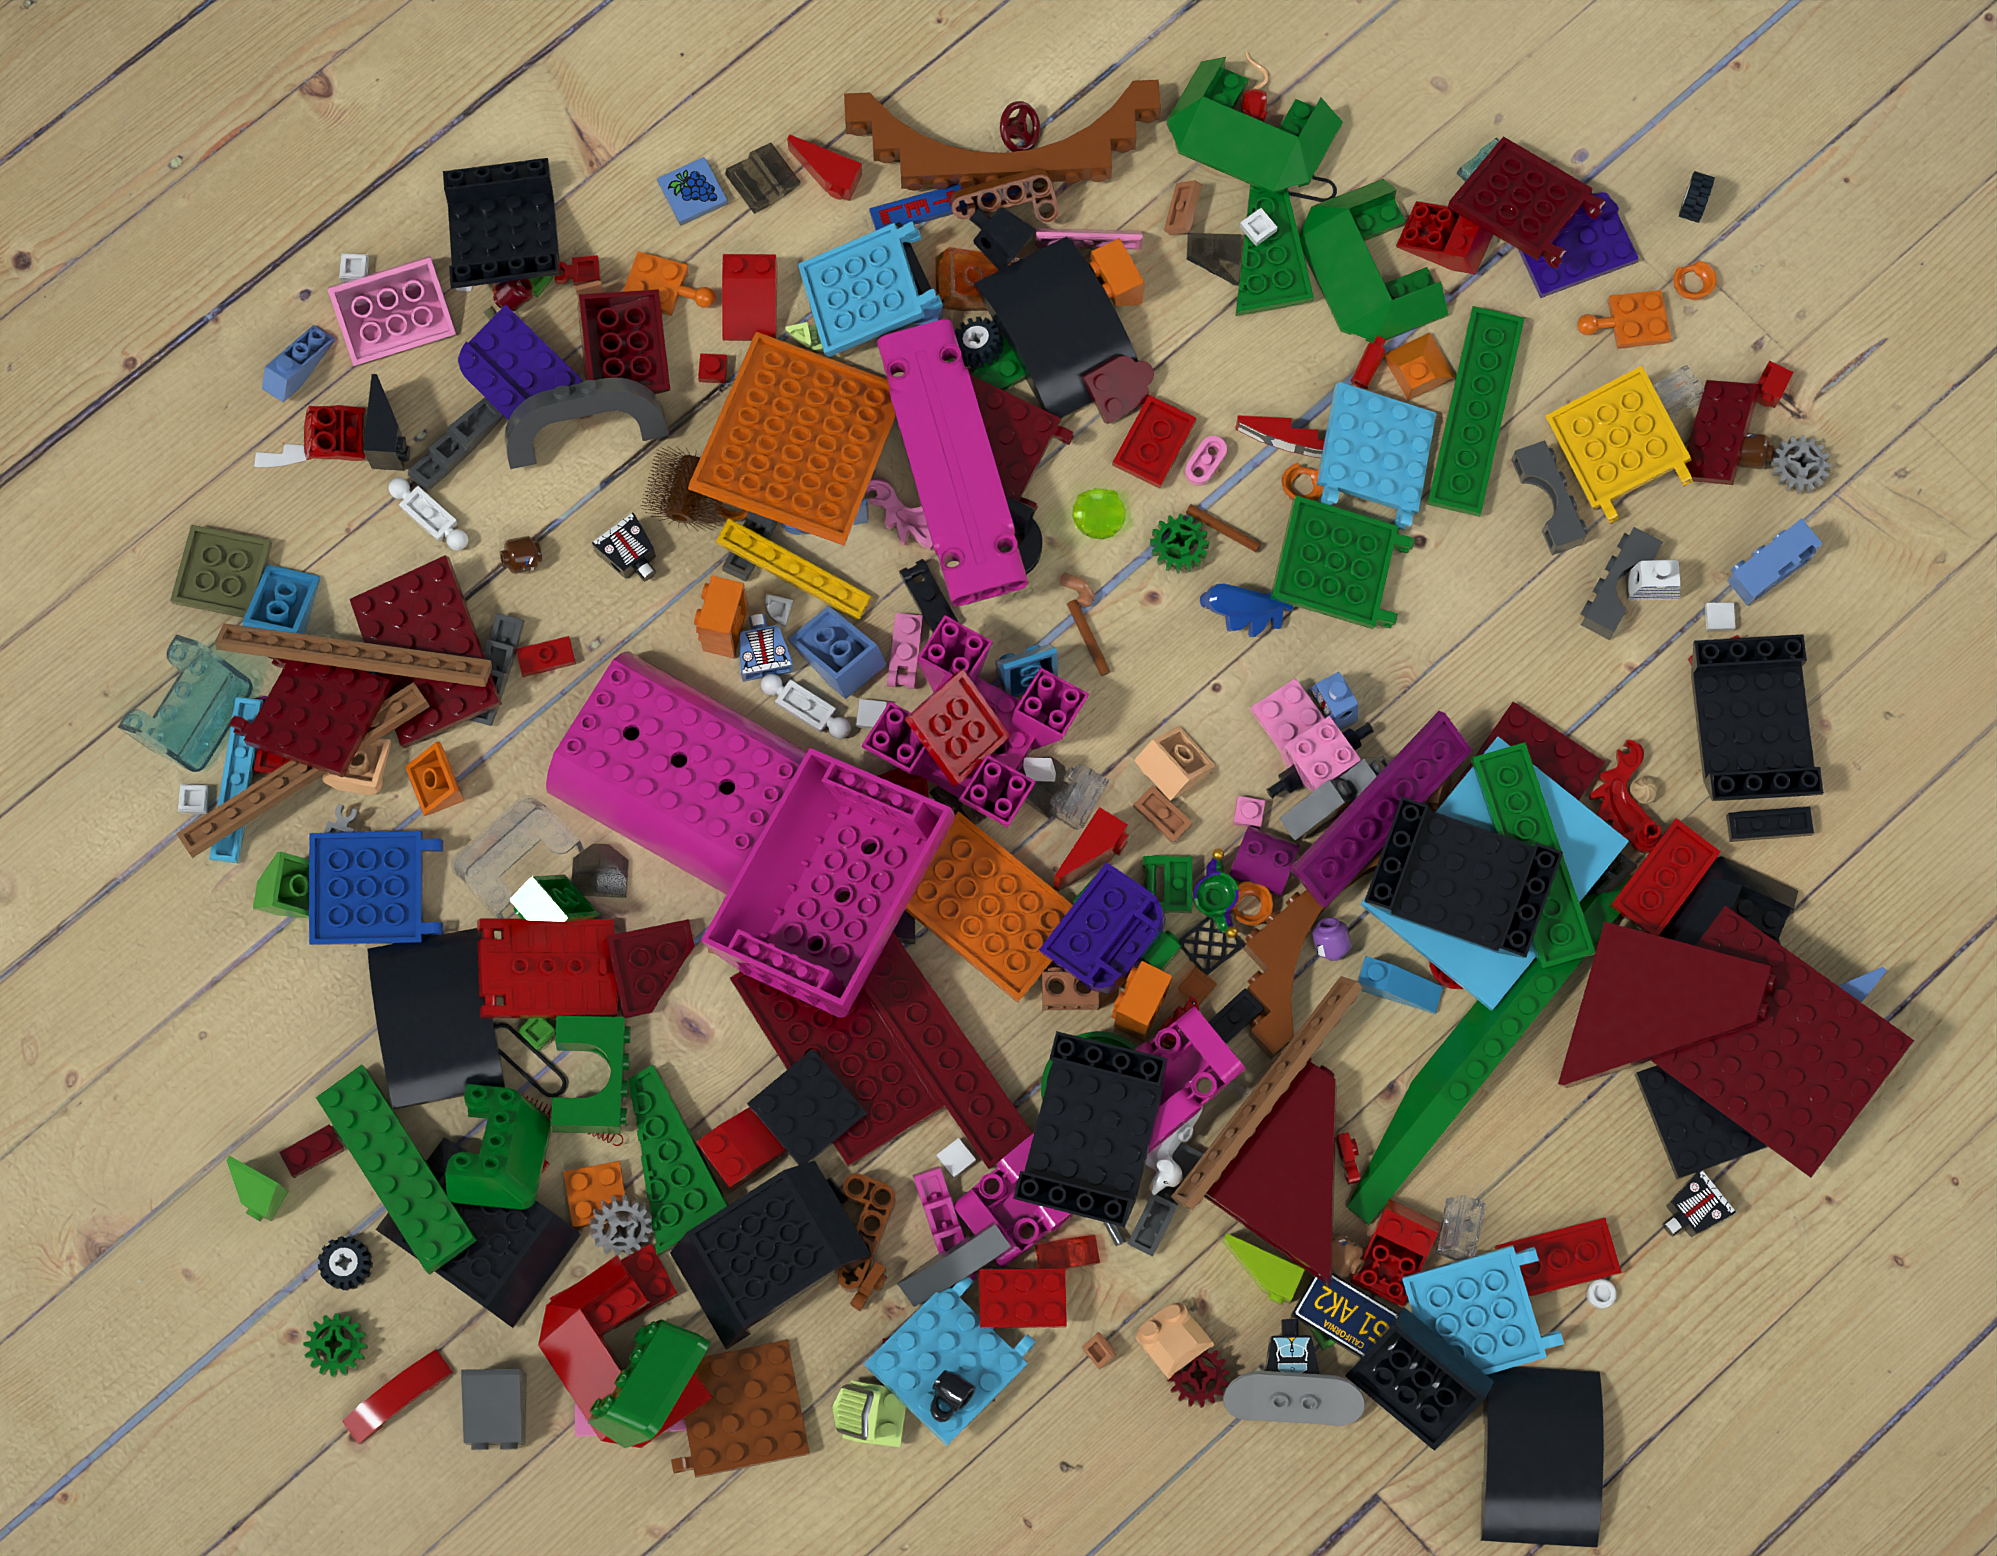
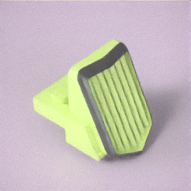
[832,1380,906,1447]

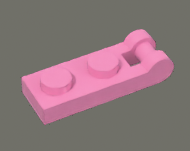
[887,613,923,689]

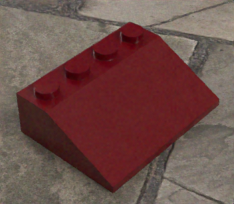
[577,289,670,394]

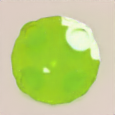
[1072,488,1126,540]

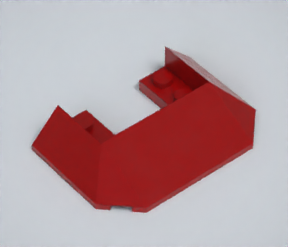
[538,1255,713,1448]

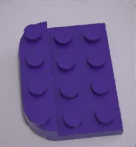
[1518,192,1639,298]
[458,304,583,420]
[1039,862,1166,994]

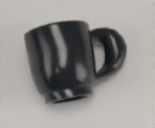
[930,1370,976,1422]

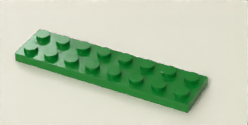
[1427,306,1525,517]
[1471,743,1596,970]
[316,1064,477,1275]

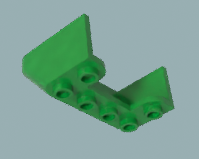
[445,1084,551,1210]
[587,1319,710,1448]

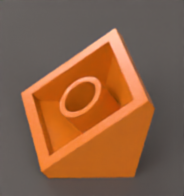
[405,742,464,816]

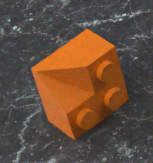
[1088,238,1145,306]

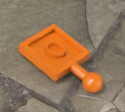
[623,251,715,316]
[1577,290,1671,349]

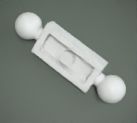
[388,477,468,551]
[761,674,851,739]

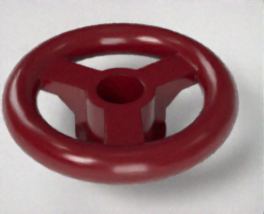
[1000,101,1040,152]

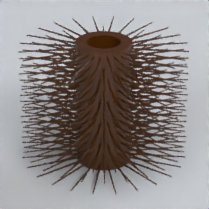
[641,446,726,531]

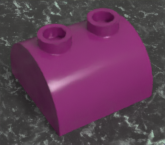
[1230,825,1300,897]

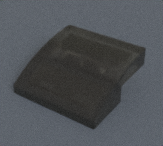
[725,143,801,214]

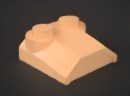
[322,739,391,795]
[1135,1303,1214,1379]

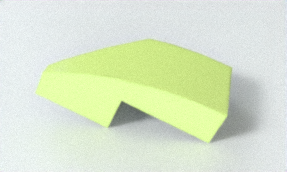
[785,322,824,353]

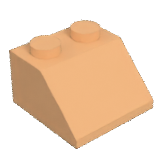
[1134,726,1216,801]

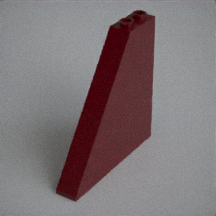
[1558,922,1776,1088]
[1204,1057,1337,1286]

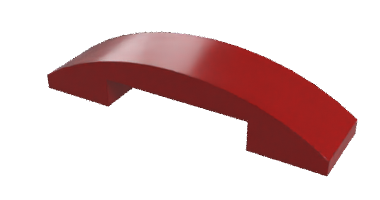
[342,1349,453,1445]

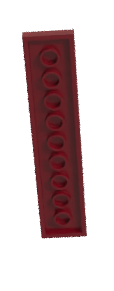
[863,932,1033,1169]

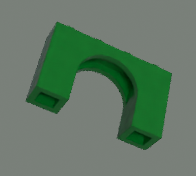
[551,1016,631,1134]

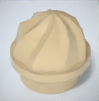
[1629,777,1658,804]

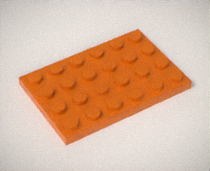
[905,811,1073,1003]

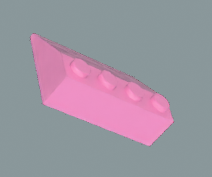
[328,255,456,366]

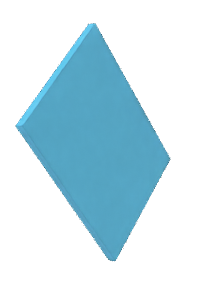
[1360,737,1629,1011]

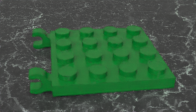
[1270,495,1415,629]

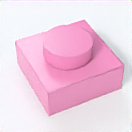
[1233,796,1265,829]

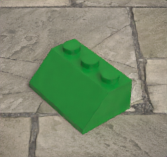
[509,874,600,922]

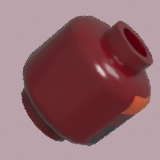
[493,279,533,311]

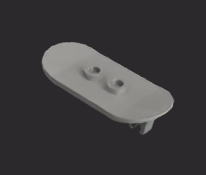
[1223,1371,1365,1426]

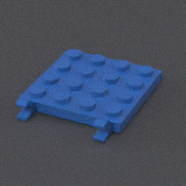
[309,831,443,945]

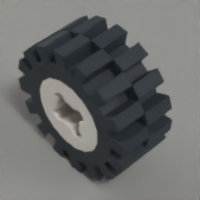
[1678,171,1715,223]
[955,317,1004,369]
[318,1236,373,1291]

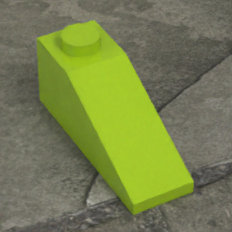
[1222,1233,1305,1305]

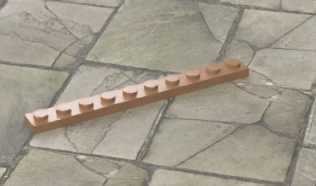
[215,623,492,687]
[176,682,430,858]
[1171,976,1363,1211]

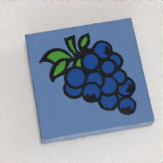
[657,157,728,226]

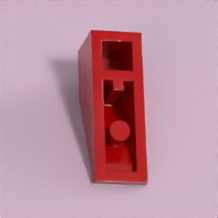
[787,134,862,201]

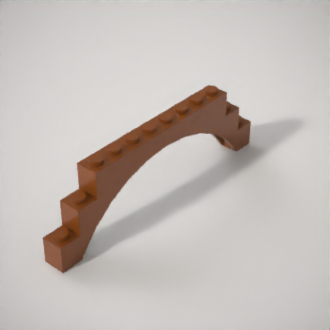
[844,79,1161,191]
[1244,846,1384,1060]

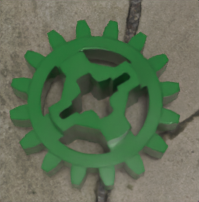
[1150,514,1209,574]
[303,1313,368,1378]

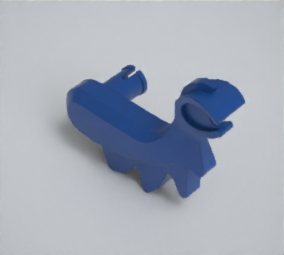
[1200,584,1293,637]

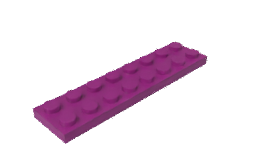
[1290,711,1473,908]

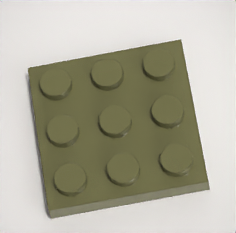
[170,525,272,618]

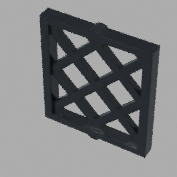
[1178,916,1244,977]

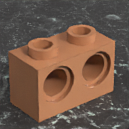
[1042,967,1099,1011]

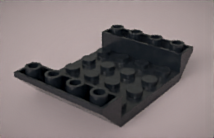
[443,158,561,289]
[1691,634,1824,801]
[1364,796,1563,958]
[1013,1031,1168,1227]
[375,1137,582,1328]
[670,1160,872,1350]

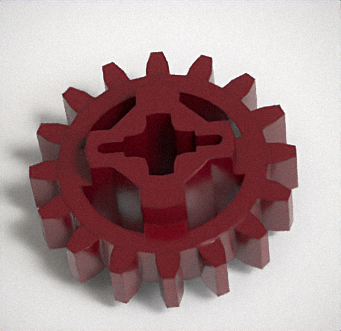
[1167,1349,1229,1408]

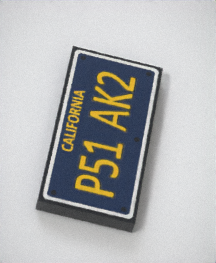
[1290,1273,1398,1358]

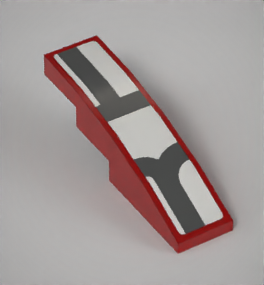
[1236,415,1325,458]

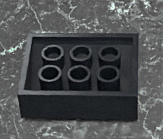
[1345,1307,1494,1451]

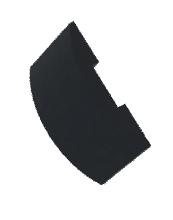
[974,236,1138,418]
[367,928,506,1110]
[1480,1367,1604,1548]

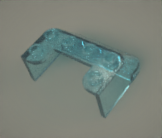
[118,634,252,772]

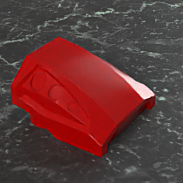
[304,405,365,461]

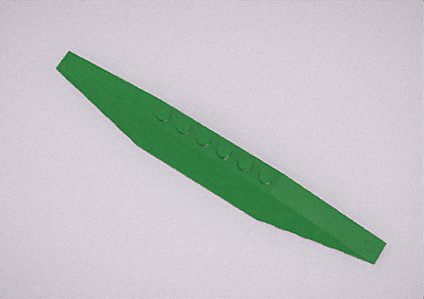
[1347,868,1631,1225]

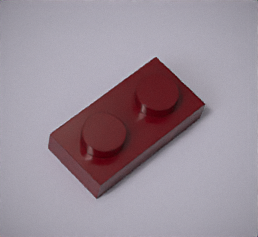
[279,1124,344,1178]

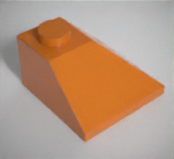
[1383,332,1455,401]

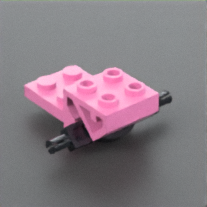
[1250,678,1374,799]

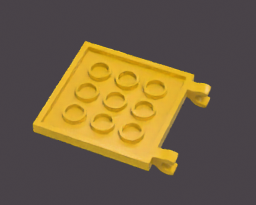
[1545,366,1693,524]

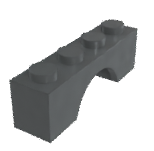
[1511,440,1587,555]
[1580,527,1663,640]

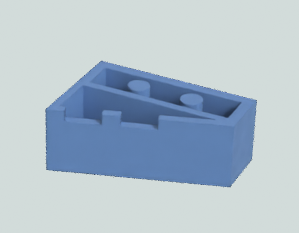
[1727,518,1823,606]

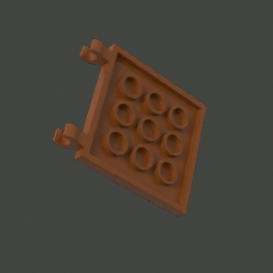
[671,1340,809,1478]

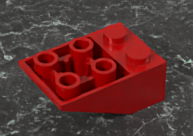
[1396,201,1493,275]
[1351,1199,1441,1307]

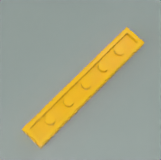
[715,518,872,621]

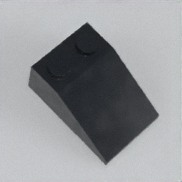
[363,374,410,471]

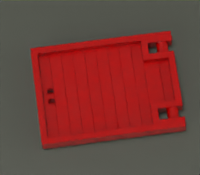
[477,918,618,1018]

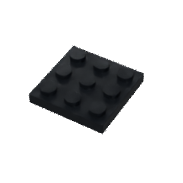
[747,1049,867,1165]

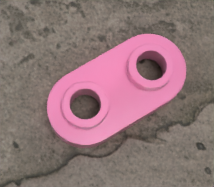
[1185,436,1227,486]

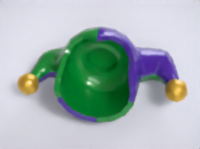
[1193,848,1239,938]

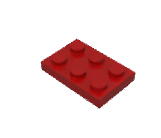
[1112,395,1197,489]
[979,1269,1067,1329]

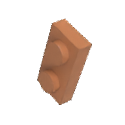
[1164,180,1202,235]
[1133,785,1193,844]

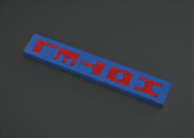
[869,183,1021,231]

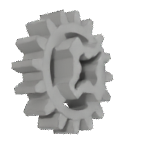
[1770,435,1831,494]
[589,1194,652,1256]

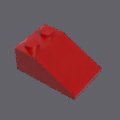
[722,254,778,341]
[1053,807,1129,891]
[696,1107,787,1192]

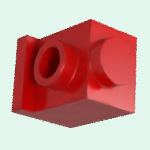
[1757,360,1794,408]

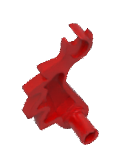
[1589,740,1662,854]

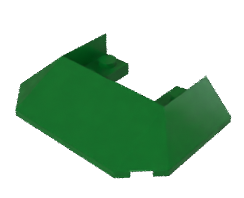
[1166,57,1342,194]
[1299,179,1448,343]

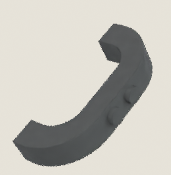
[505,378,669,469]

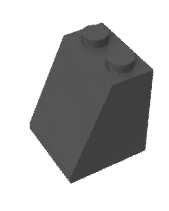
[461,1369,527,1450]

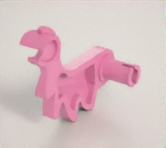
[865,478,933,551]

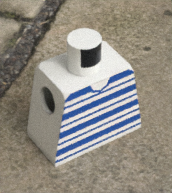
[1626,560,1680,600]

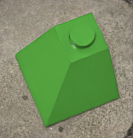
[253,851,309,919]
[226,1156,289,1222]

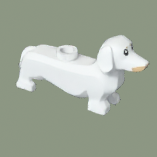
[1145,1105,1203,1195]

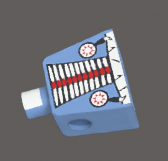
[740,614,794,682]
[1308,672,1358,731]

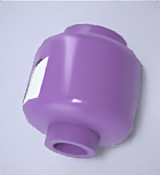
[1312,917,1351,961]

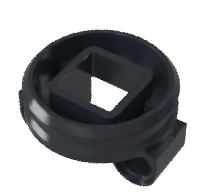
[1000,497,1042,575]

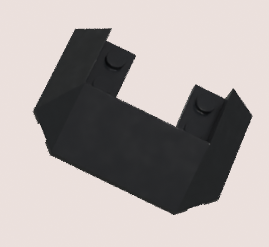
[1659,856,1798,946]

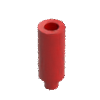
[1350,336,1386,389]

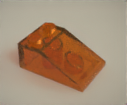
[935,247,1021,311]

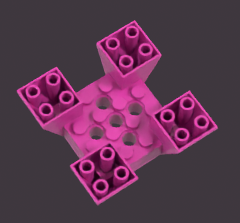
[862,615,1089,828]

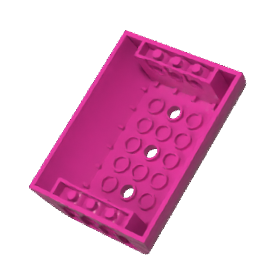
[546,651,807,895]
[701,748,955,1017]

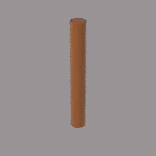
[1186,504,1261,553]
[1067,599,1110,676]

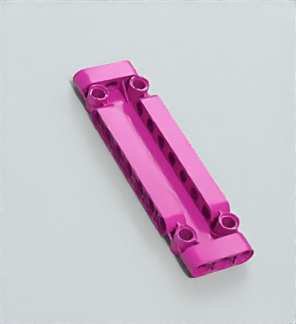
[877,319,1029,606]
[953,1006,1246,1267]

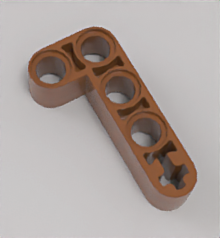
[950,168,1059,223]
[837,1173,896,1293]

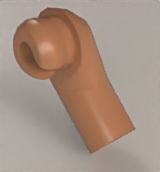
[1060,573,1095,607]

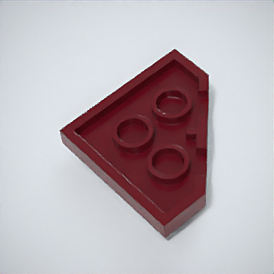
[606,919,695,1019]

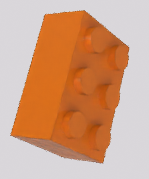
[694,575,749,659]
[1111,961,1172,1042]

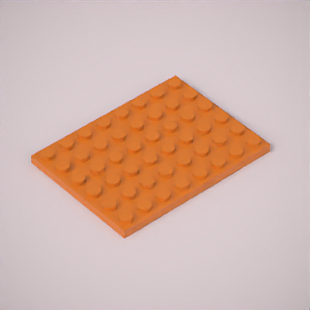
[688,332,896,546]

